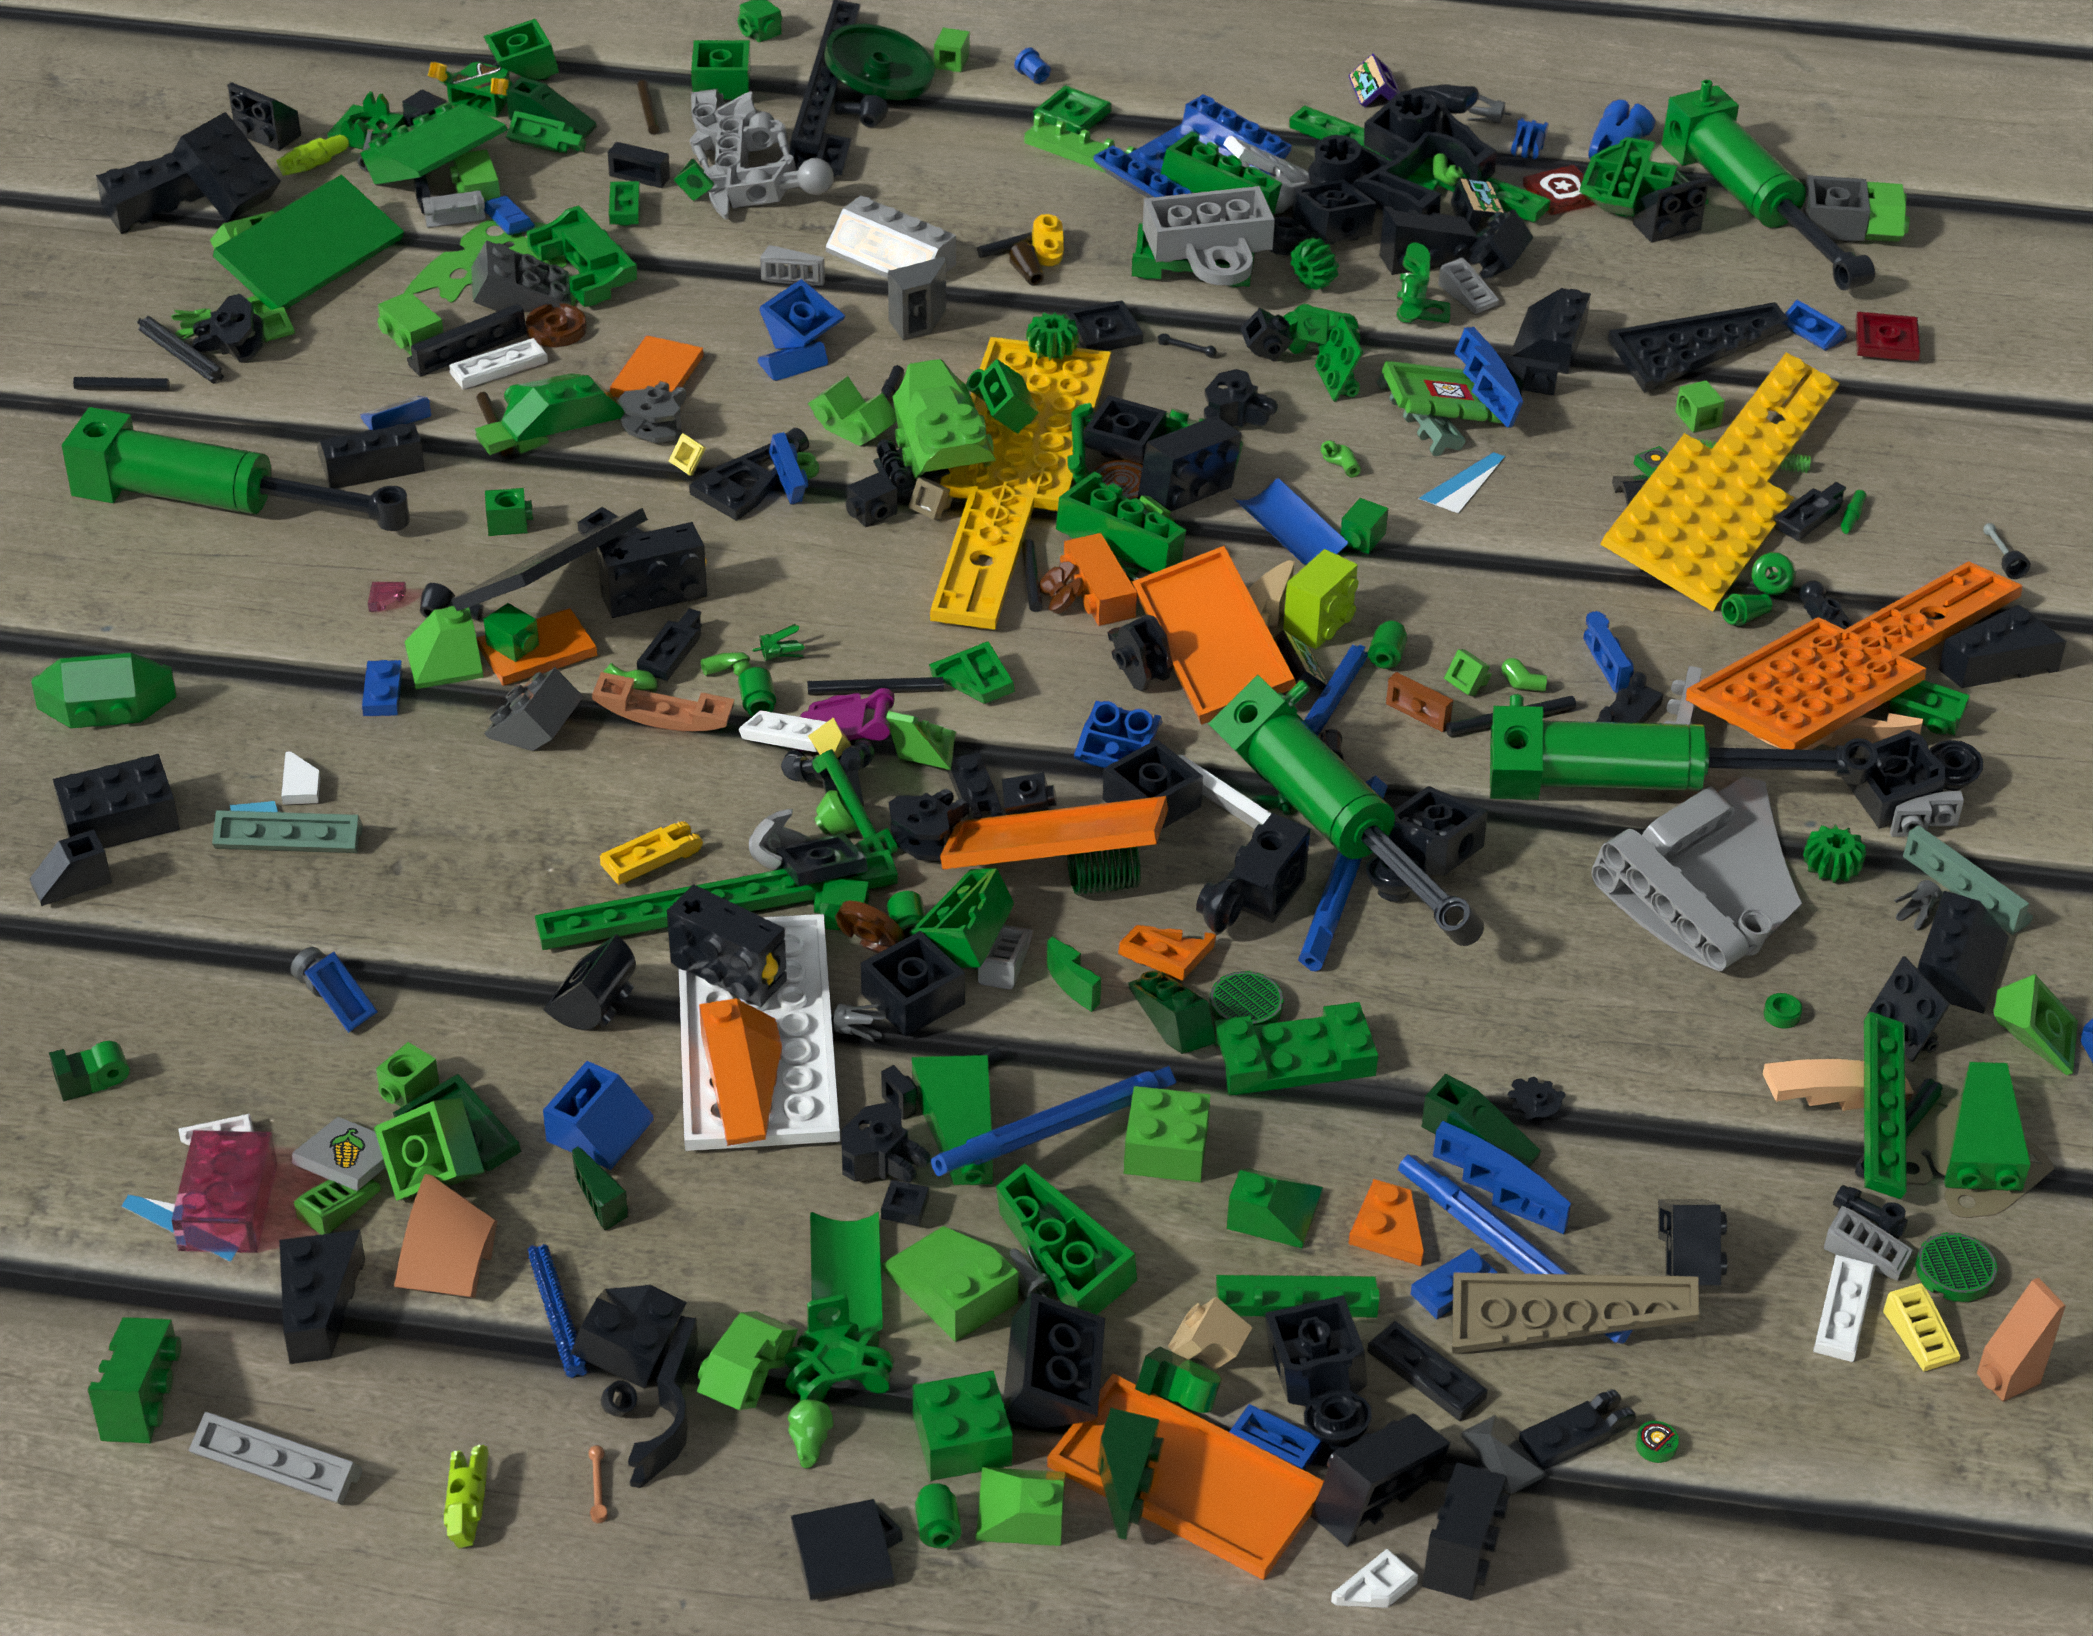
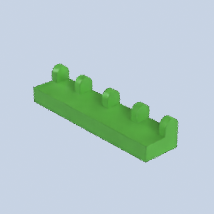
[1024,113,1136,173]

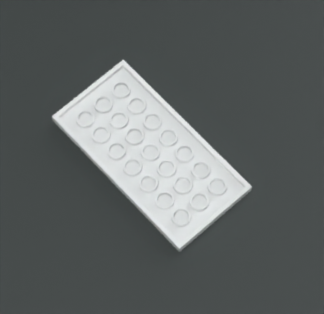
[679,914,840,1151]

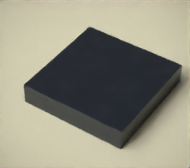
[1066,300,1144,351]
[776,833,868,887]

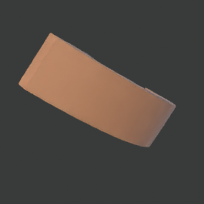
[592,672,735,731]

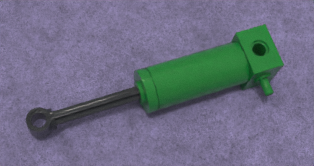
[1661,79,1875,290]
[62,407,410,531]
[1208,675,1484,946]
[1490,694,1878,800]

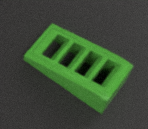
[294,1179,381,1234]

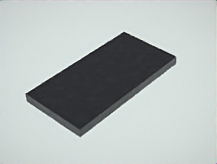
[451,508,648,611]

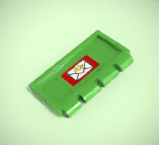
[1382,361,1503,424]

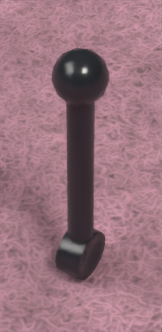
[1158,333,1217,358]

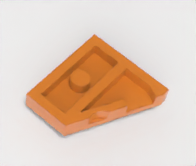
[1348,1179,1424,1266]

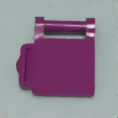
[796,688,895,751]

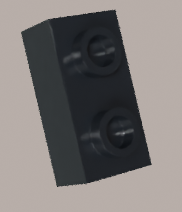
[608,141,670,188]

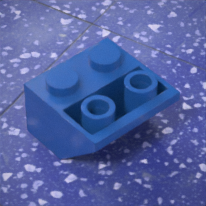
[543,1061,654,1170]

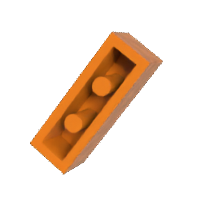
[1060,533,1137,626]

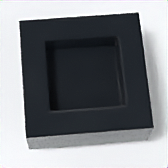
[881,1065,918,1120]
[881,1180,929,1226]

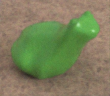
[604,663,658,693]
[788,1399,834,1469]

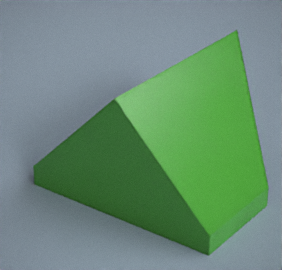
[886,711,956,770]

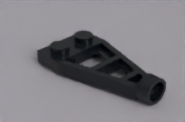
[689,427,809,521]

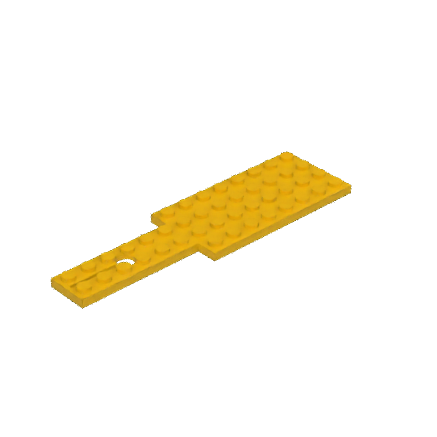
[930,337,1111,630]

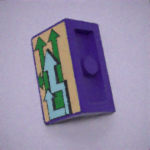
[1349,53,1401,107]

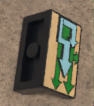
[1450,178,1505,234]
[1273,629,1328,696]

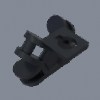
[781,738,874,808]

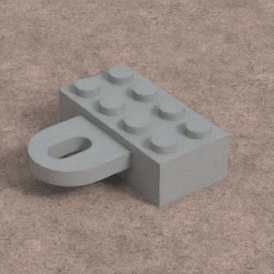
[1143,186,1275,285]

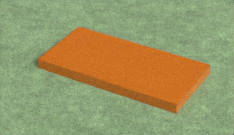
[1132,546,1296,725]
[940,796,1168,870]
[1047,1373,1324,1580]

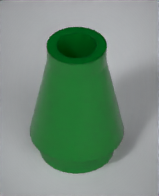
[1721,594,1772,626]

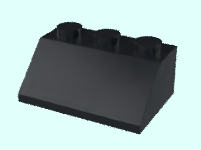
[1510,288,1591,374]
[317,423,425,489]
[1917,891,2009,1014]
[1003,1292,1105,1429]

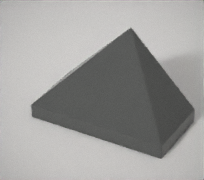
[1461,1415,1545,1495]

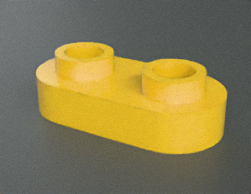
[1032,214,1064,266]

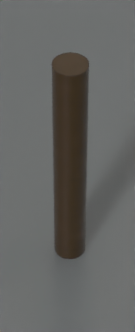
[637,80,660,135]
[476,392,513,456]

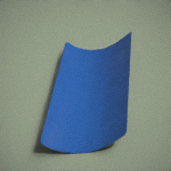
[1233,478,1348,565]

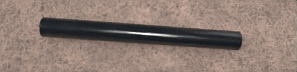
[807,677,944,695]
[1445,695,1576,737]

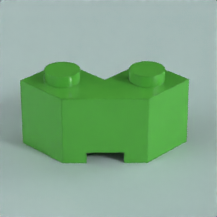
[1865,182,1910,242]
[808,376,897,446]
[697,1311,798,1410]

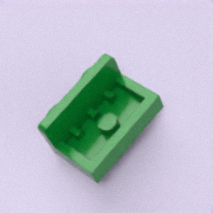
[1889,680,1970,736]

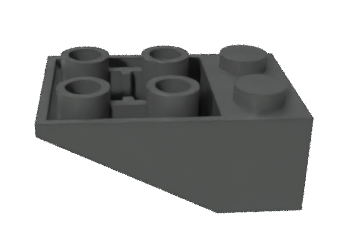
[471,240,571,312]

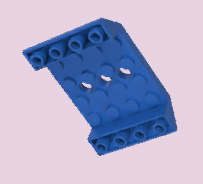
[1093,94,1292,198]

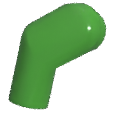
[1433,154,1463,186]
[1320,440,1361,478]
[700,652,752,676]
[1501,658,1547,692]

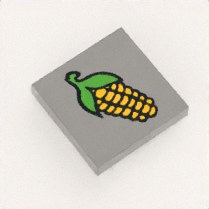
[292,1117,386,1191]

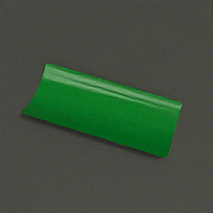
[810,1212,883,1334]

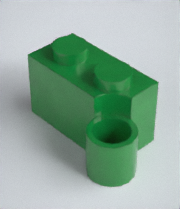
[966,359,1039,434]

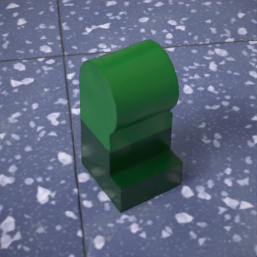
[49,1041,130,1102]
[1135,1346,1222,1413]

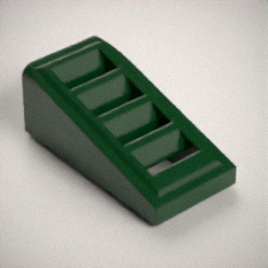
[572,1147,628,1230]

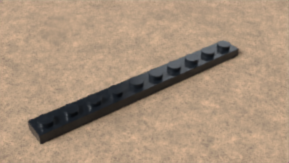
[790,0,861,154]

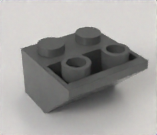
[888,257,946,340]
[484,667,584,751]

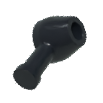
[834,95,888,128]
[420,583,484,621]

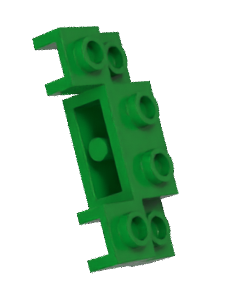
[527,205,637,307]

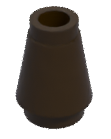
[1009,242,1044,286]

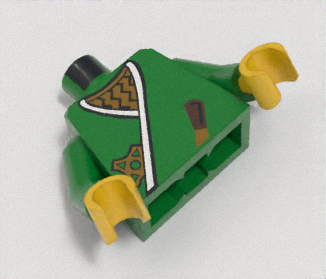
[428,62,514,118]

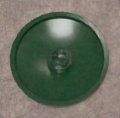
[824,24,935,100]

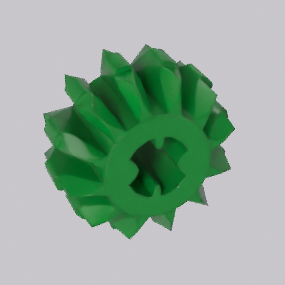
[1290,238,1339,290]
[1026,312,1079,360]
[1803,824,1866,883]

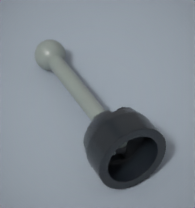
[1983,523,2031,579]

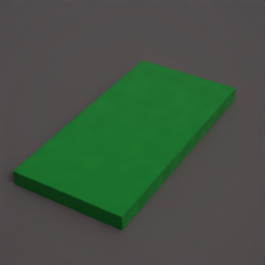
[212,174,404,310]

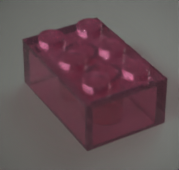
[171,1130,277,1253]

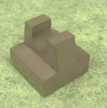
[908,477,953,520]

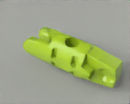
[276,135,349,176]
[444,1444,489,1549]

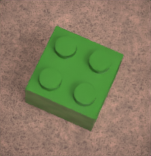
[1124,1086,1211,1183]

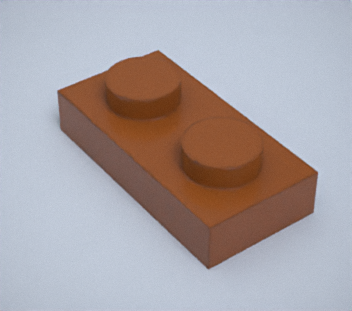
[1386,672,1453,732]

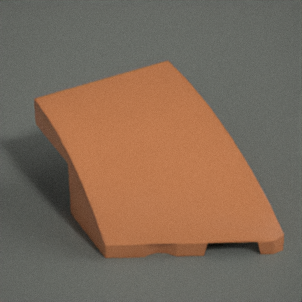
[394,1174,497,1298]

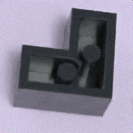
[1658,1199,1727,1285]

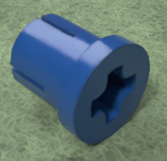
[1014,47,1051,84]

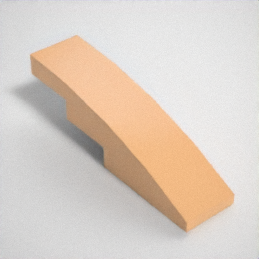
[1763,1059,1914,1111]

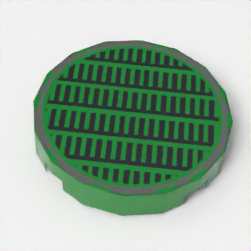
[1209,971,1284,1025]
[1915,1232,1998,1302]

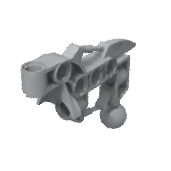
[689,89,834,219]

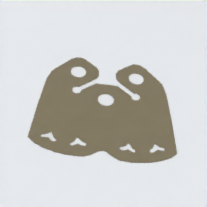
[1906,1095,2054,1218]

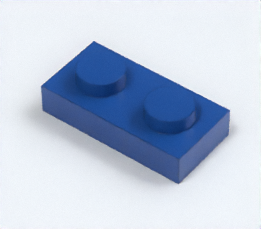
[769,432,808,505]
[362,660,403,716]
[1410,1248,1498,1319]

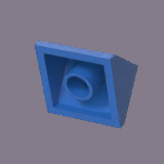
[759,279,845,349]

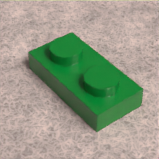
[609,181,640,226]

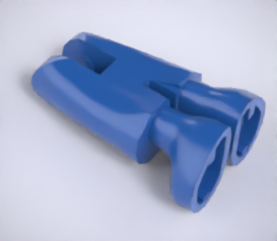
[1588,100,1655,159]

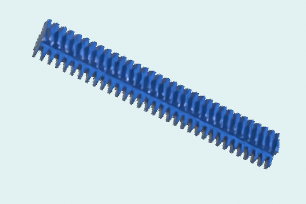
[1304,645,1368,736]
[527,1244,587,1378]

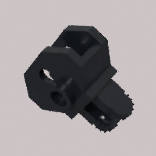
[193,294,263,363]
[1203,369,1278,428]
[1107,615,1173,691]
[889,788,970,861]
[841,1102,932,1183]

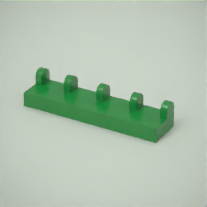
[1216,1275,1380,1318]

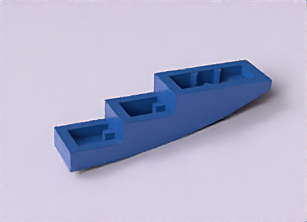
[1454,327,1523,428]
[1433,1121,1571,1234]

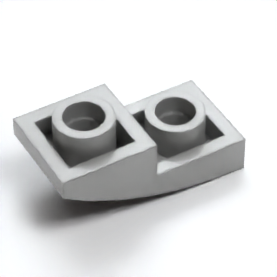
[1890,791,1964,837]

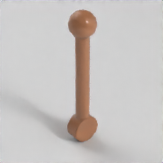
[588,1445,608,1523]

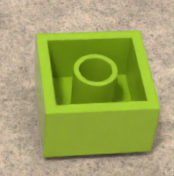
[1283,549,1359,649]

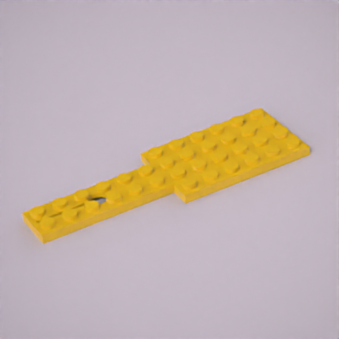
[1600,352,1839,612]

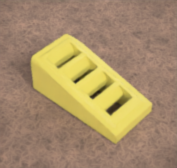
[1883,1283,1960,1372]

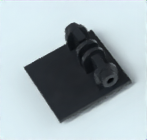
[873,439,950,496]
[1867,956,1950,1062]

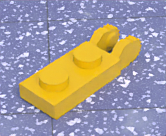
[600,821,703,885]

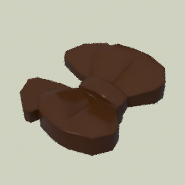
[1039,561,1084,614]

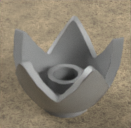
[749,809,810,871]

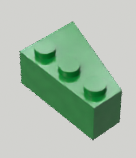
[909,868,1015,968]
[88,1317,181,1444]

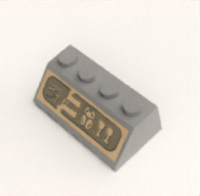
[826,195,956,278]

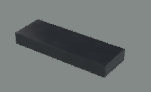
[1367,1321,1488,1421]

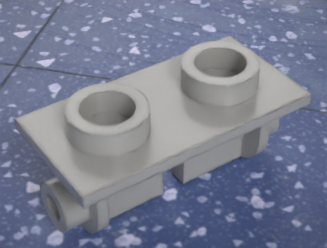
[422,191,486,228]

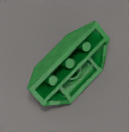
[1579,137,1655,217]
[502,373,625,442]
[31,653,177,729]

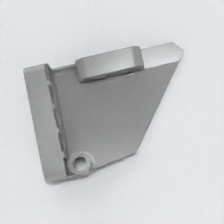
[1591,776,1802,971]

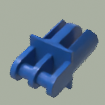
[1511,118,1549,159]

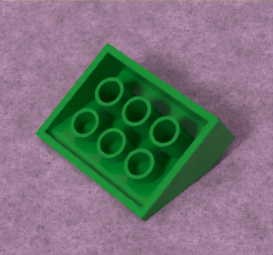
[360,102,508,185]

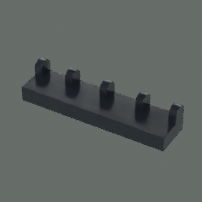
[407,304,526,377]
[1595,672,1664,723]

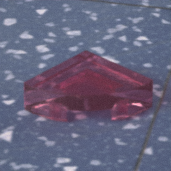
[368,582,406,612]

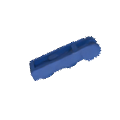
[1583,611,1634,693]

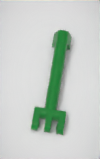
[1068,403,1096,483]
[812,749,898,854]

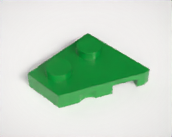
[929,641,1015,704]

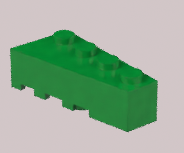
[1160,131,1282,215]
[1056,471,1186,573]
[996,1163,1138,1315]

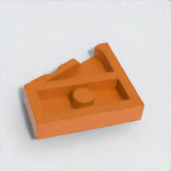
[1118,925,1216,981]

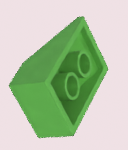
[881,1226,1019,1342]

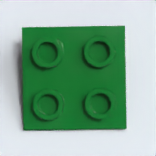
[1314,316,1363,402]

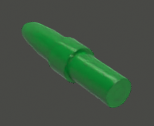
[1841,490,1867,534]

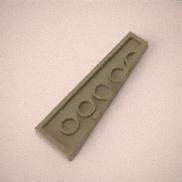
[1452,1272,1699,1353]

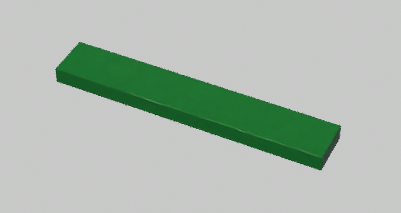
[1864,1012,1907,1199]

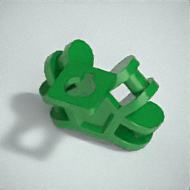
[1396,243,1451,323]
[1283,304,1361,354]
[784,1294,894,1402]

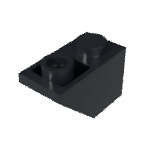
[29,829,112,906]

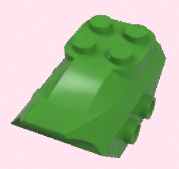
[893,359,996,479]

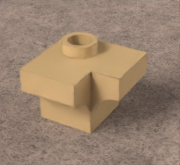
[1168,1297,1253,1370]

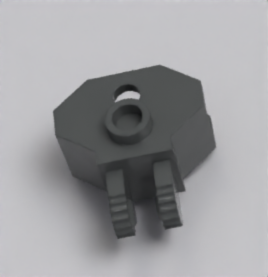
[619,381,687,443]

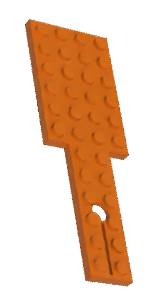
[1686,561,2023,750]

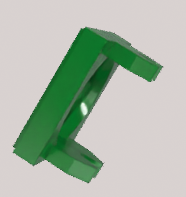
[327,91,405,149]

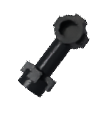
[1833,1185,1908,1239]

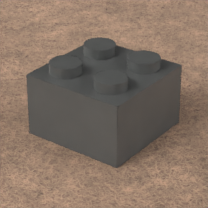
[1802,175,1870,242]

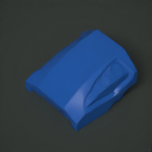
[1074,701,1163,768]

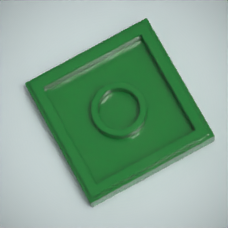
[1034,85,1112,135]

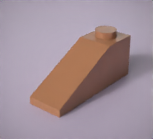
[1977,1277,2066,1402]

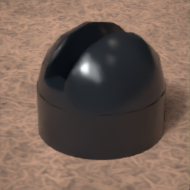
[601,1380,637,1416]

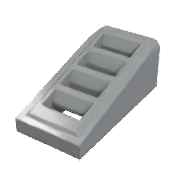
[760,245,825,285]
[1438,258,1499,314]
[978,925,1033,989]
[1824,1206,1913,1281]

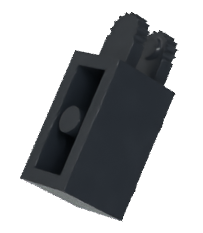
[1469,209,1534,279]

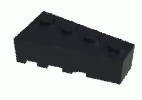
[96,153,205,234]

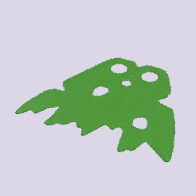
[404,219,576,306]

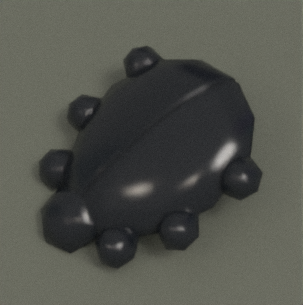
[1507,1077,1566,1121]

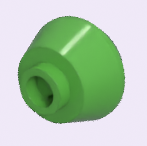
[814,790,858,835]

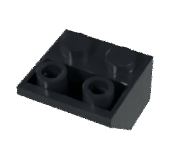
[228,82,301,151]
[1633,178,1709,243]

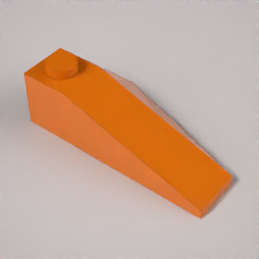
[699,998,782,1146]

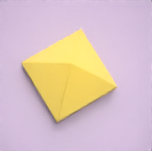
[669,433,706,476]
[808,718,852,758]

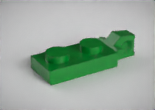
[506,111,587,153]

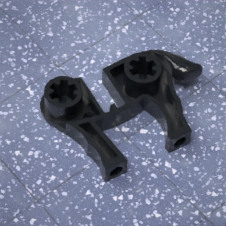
[1308,84,1496,215]

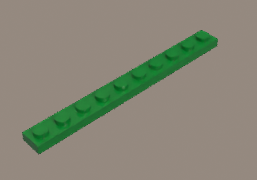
[1289,105,1550,223]
[535,849,898,951]

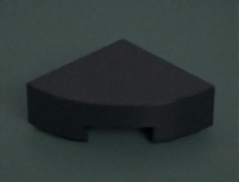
[414,175,431,215]

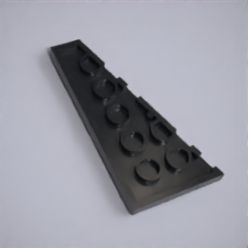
[1608,302,1789,393]

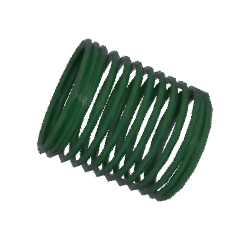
[1067,847,1141,896]

